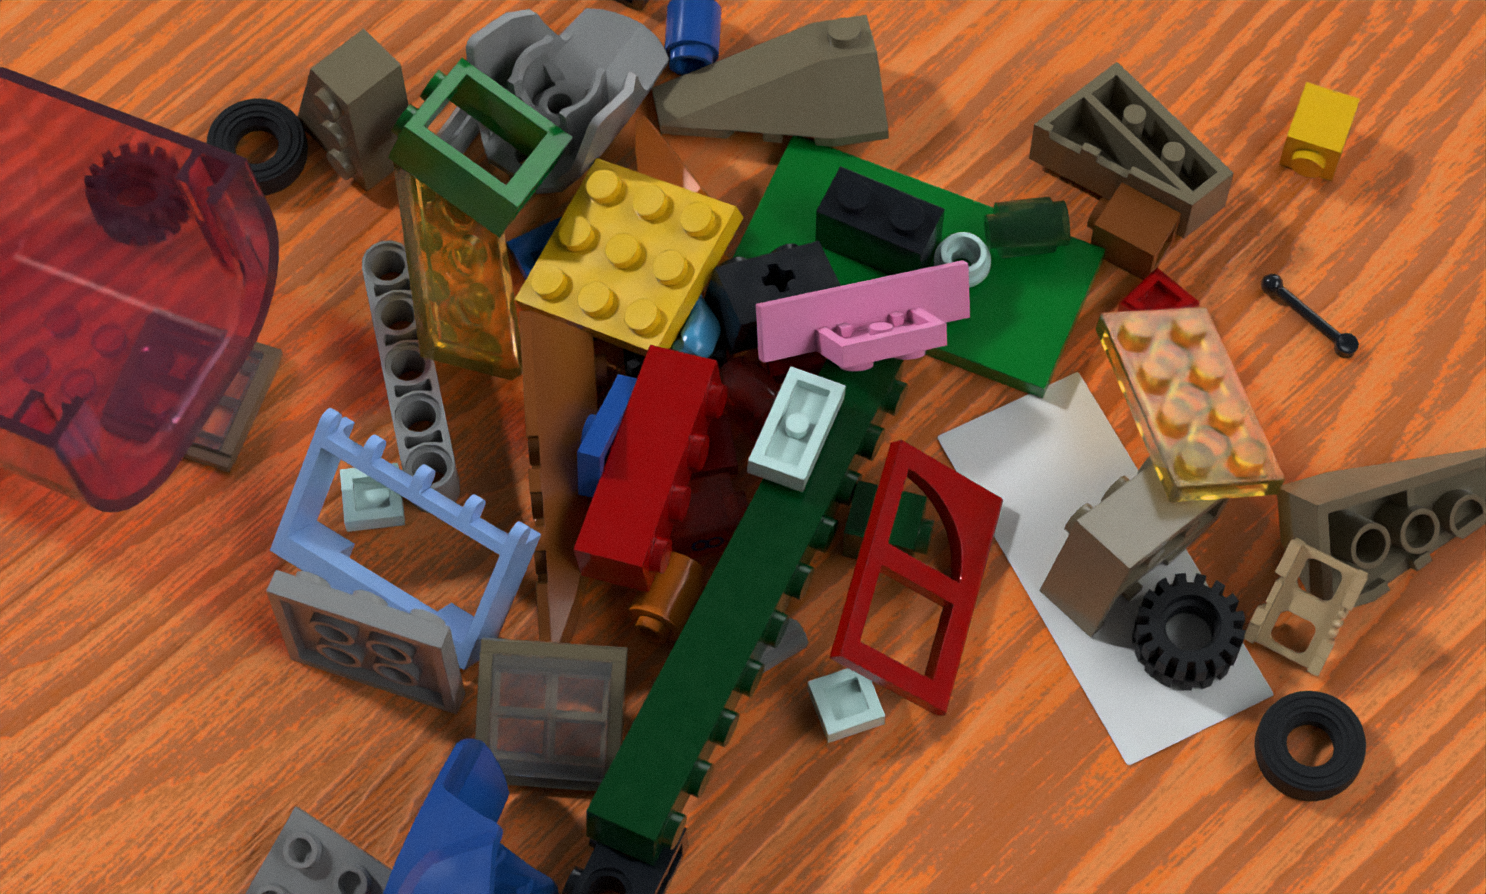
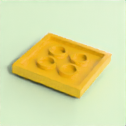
[514,158,744,357]

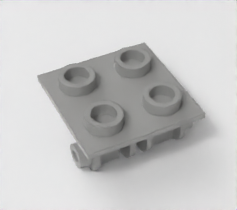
[246,806,392,894]

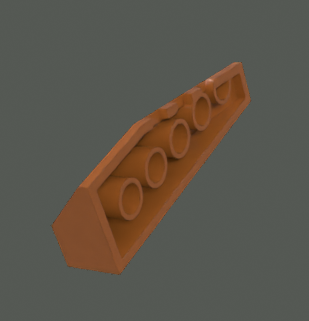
[519,311,608,683]

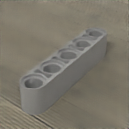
[362,241,460,513]

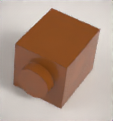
[1087,182,1181,280]

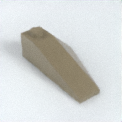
[652,15,889,147]
[1277,448,1486,608]

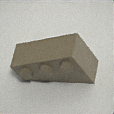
[298,28,409,191]
[1029,62,1234,238]
[1039,438,1238,638]

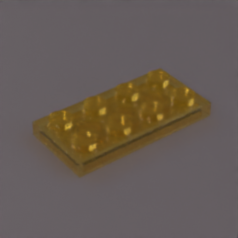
[393,162,522,380]
[1095,307,1285,502]

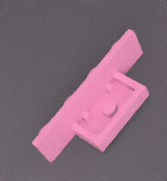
[756,260,970,371]

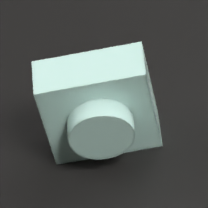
[340,463,405,532]
[807,668,885,743]

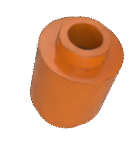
[628,552,706,644]

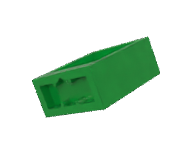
[387,58,573,238]

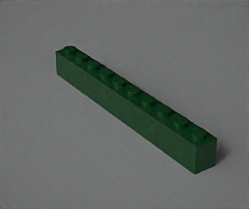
[586,357,908,866]

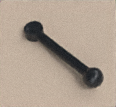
[1261,273,1359,358]

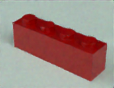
[573,345,728,593]

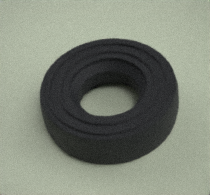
[206,98,308,196]
[1254,691,1366,801]

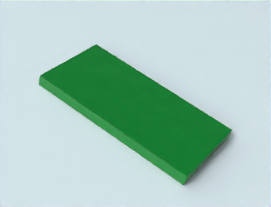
[733,136,1106,398]

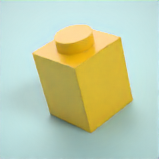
[1279,82,1360,181]

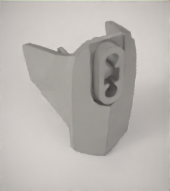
[466,8,669,194]

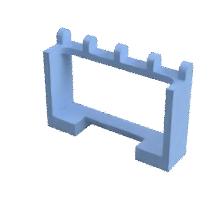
[270,408,541,670]

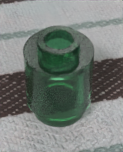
[984,196,1070,259]

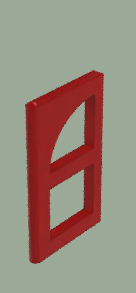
[829,440,1003,716]

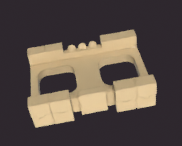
[1244,537,1369,677]

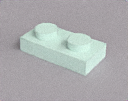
[747,366,846,492]

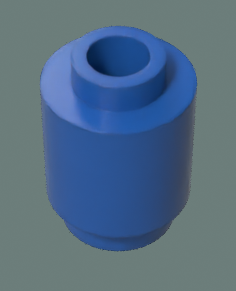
[664,0,722,76]

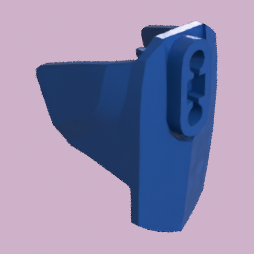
[383,738,559,894]

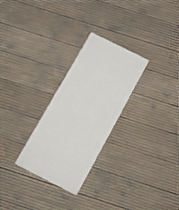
[937,372,1274,766]

